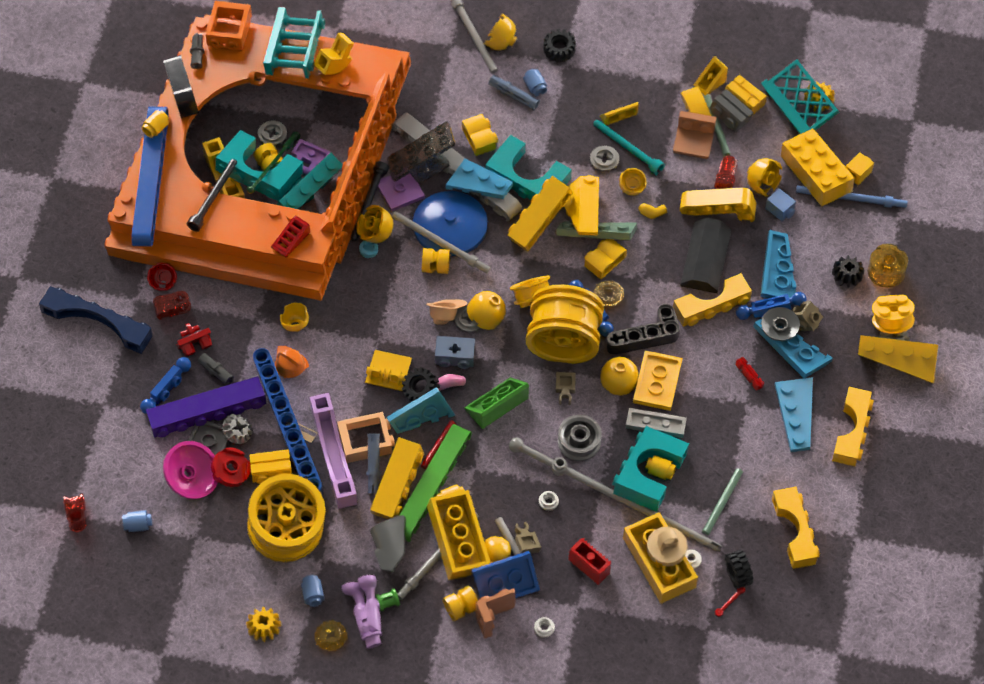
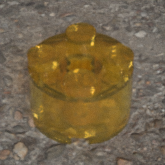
[867,244,908,288]

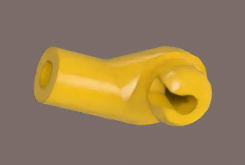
[639,203,667,219]

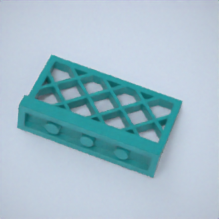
[761,59,839,134]

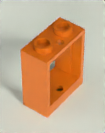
[205,1,252,50]

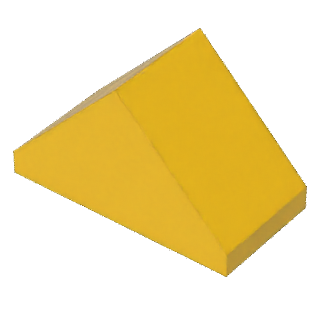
[694,57,728,95]

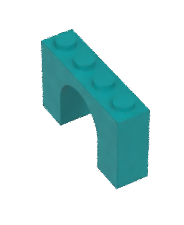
[215,130,303,201]
[485,135,572,200]
[276,152,343,210]
[612,426,689,512]

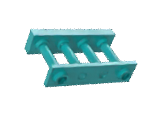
[263,7,325,78]

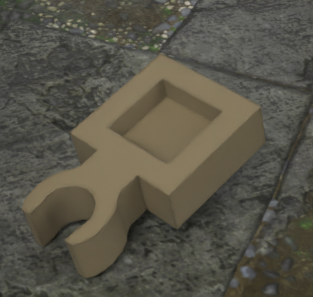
[556,372,576,405]
[515,522,541,554]

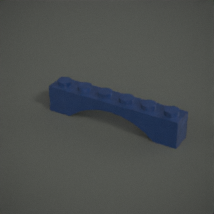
[39,286,153,354]

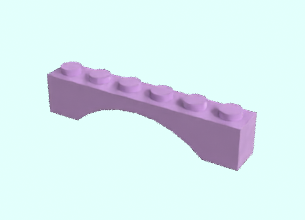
[310,393,357,509]

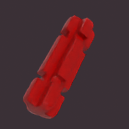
[736,357,764,390]

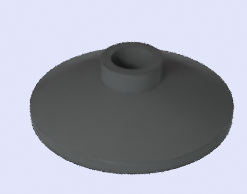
[761,307,800,341]

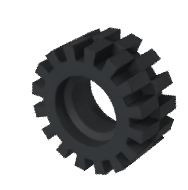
[543,29,576,62]
[402,367,440,402]
[724,550,754,589]

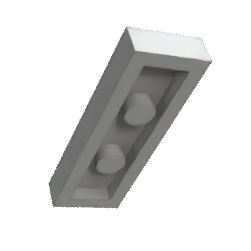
[626,408,687,438]

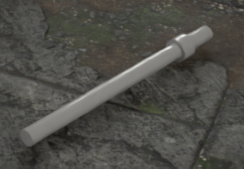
[451,0,498,73]
[392,211,491,274]
[397,512,479,600]

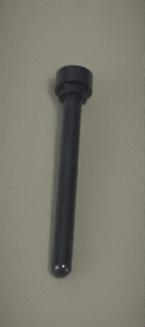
[186,159,237,232]
[350,161,389,241]

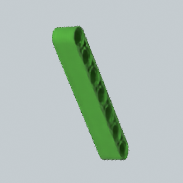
[399,424,472,542]

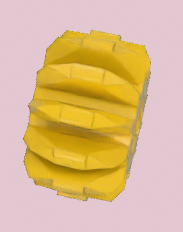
[804,81,835,112]
[246,606,281,643]

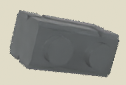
[709,89,753,132]

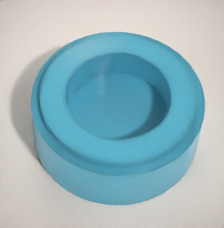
[359,241,378,258]

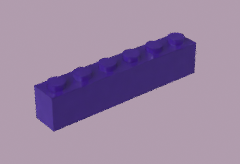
[146,376,266,438]

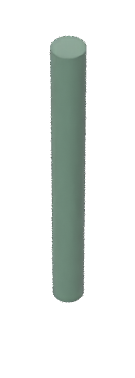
[704,94,730,156]
[702,468,743,535]

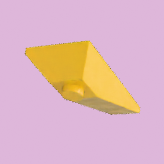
[563,175,599,235]

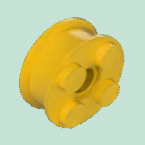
[510,276,550,308]
[872,295,915,334]

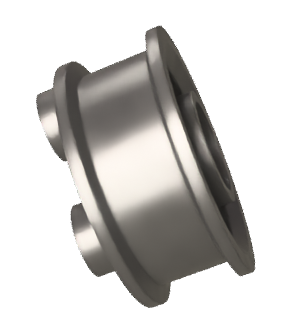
[558,415,602,461]

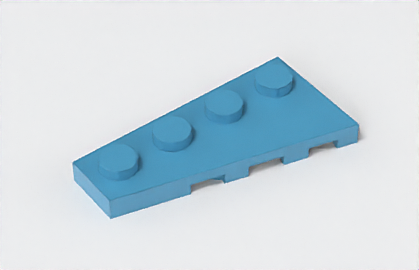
[760,230,796,298]
[753,318,833,378]
[775,377,813,452]

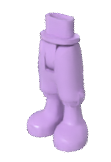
[342,575,382,649]

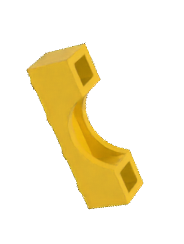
[202,137,245,199]
[673,274,752,327]
[832,387,874,466]
[772,487,820,569]

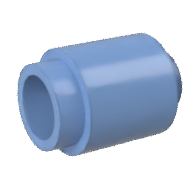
[523,69,547,97]
[122,510,152,532]
[301,575,325,607]

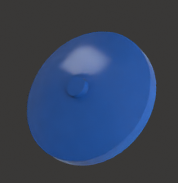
[413,191,487,257]

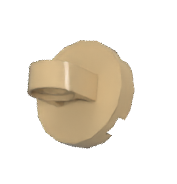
[647,527,688,566]

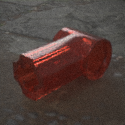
[714,156,738,189]

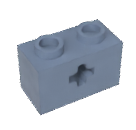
[435,336,475,369]

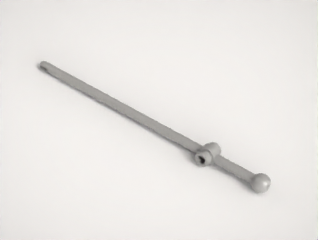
[509,437,722,551]

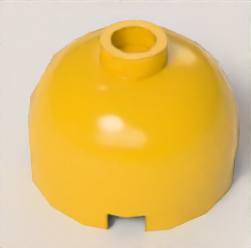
[484,14,517,50]
[747,158,782,196]
[357,205,393,244]
[467,291,506,330]
[600,357,639,396]

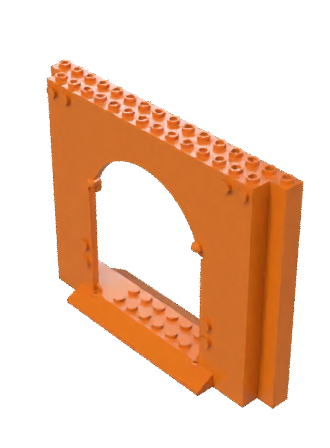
[105,14,411,301]

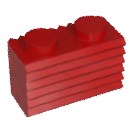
[568,538,611,585]

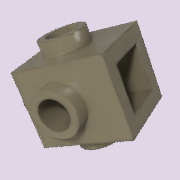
[792,301,823,331]

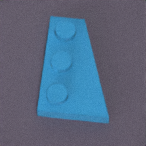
[446,158,513,199]
[387,387,455,434]

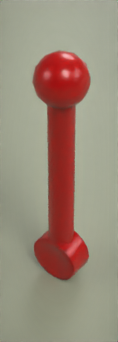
[715,587,745,617]

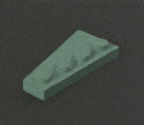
[557,221,637,240]

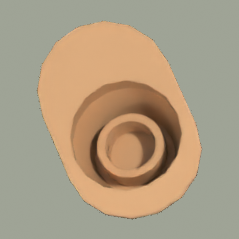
[426,299,467,325]

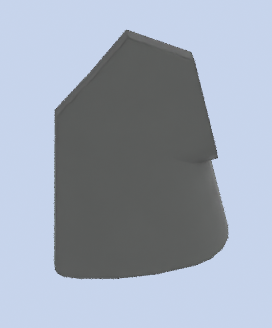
[370,515,406,572]

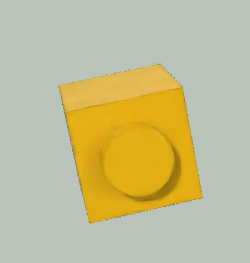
[846,152,874,185]

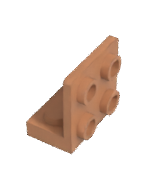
[673,111,716,159]
[476,589,516,639]

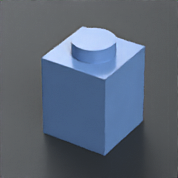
[765,188,796,221]

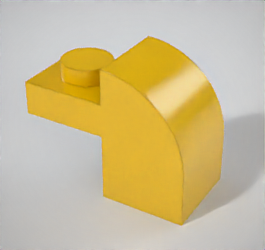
[314,33,354,75]

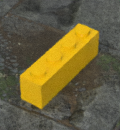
[508,176,573,252]

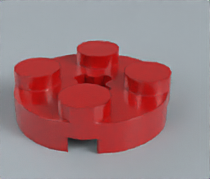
[211,447,251,487]

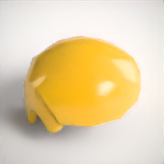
[619,168,647,196]
[280,302,309,332]
[485,536,511,563]

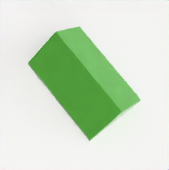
[464,377,529,429]

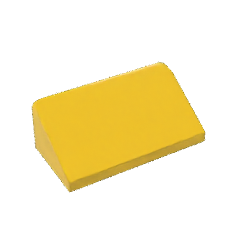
[600,102,639,125]

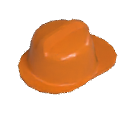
[275,346,309,379]

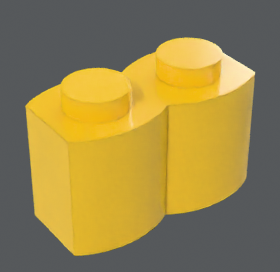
[462,114,498,156]
[584,239,627,279]

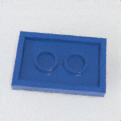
[472,551,540,599]

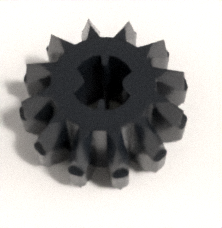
[832,255,865,288]

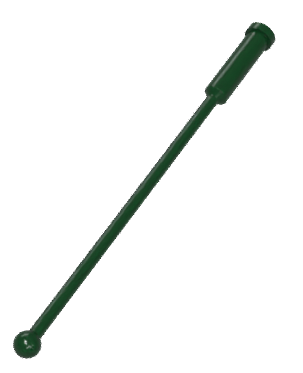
[247,131,300,194]

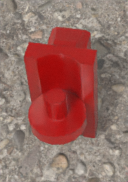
[176,323,212,357]

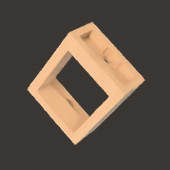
[337,412,395,463]

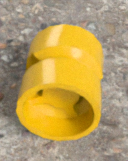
[253,143,283,171]
[422,248,450,274]
[442,585,478,622]

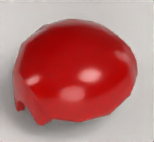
[147,263,177,292]

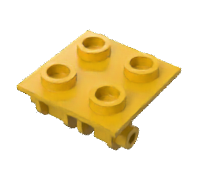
[365,350,412,391]

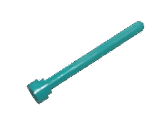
[593,120,665,175]

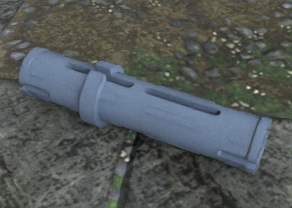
[488,74,540,110]
[366,434,382,493]

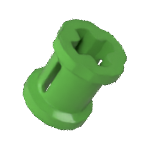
[375,588,400,612]

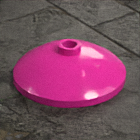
[163,441,218,499]

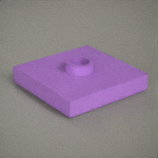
[378,168,425,212]

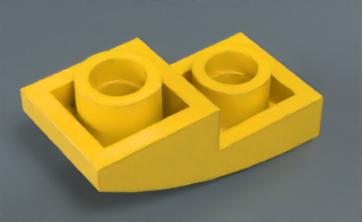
[681,87,711,116]

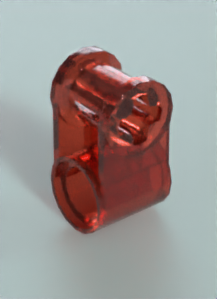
[153,291,191,320]
[63,493,87,532]

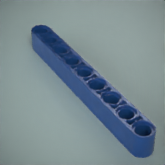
[132,107,169,246]
[253,348,323,496]

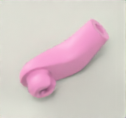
[438,374,466,391]

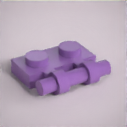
[291,139,332,176]

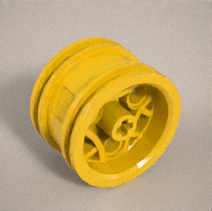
[526,285,604,364]
[247,474,326,562]

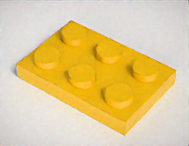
[633,350,683,411]

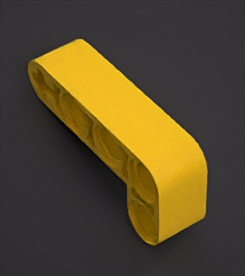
[680,188,756,222]

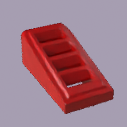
[271,215,311,258]

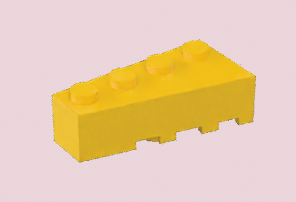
[858,335,939,384]
[370,437,424,519]

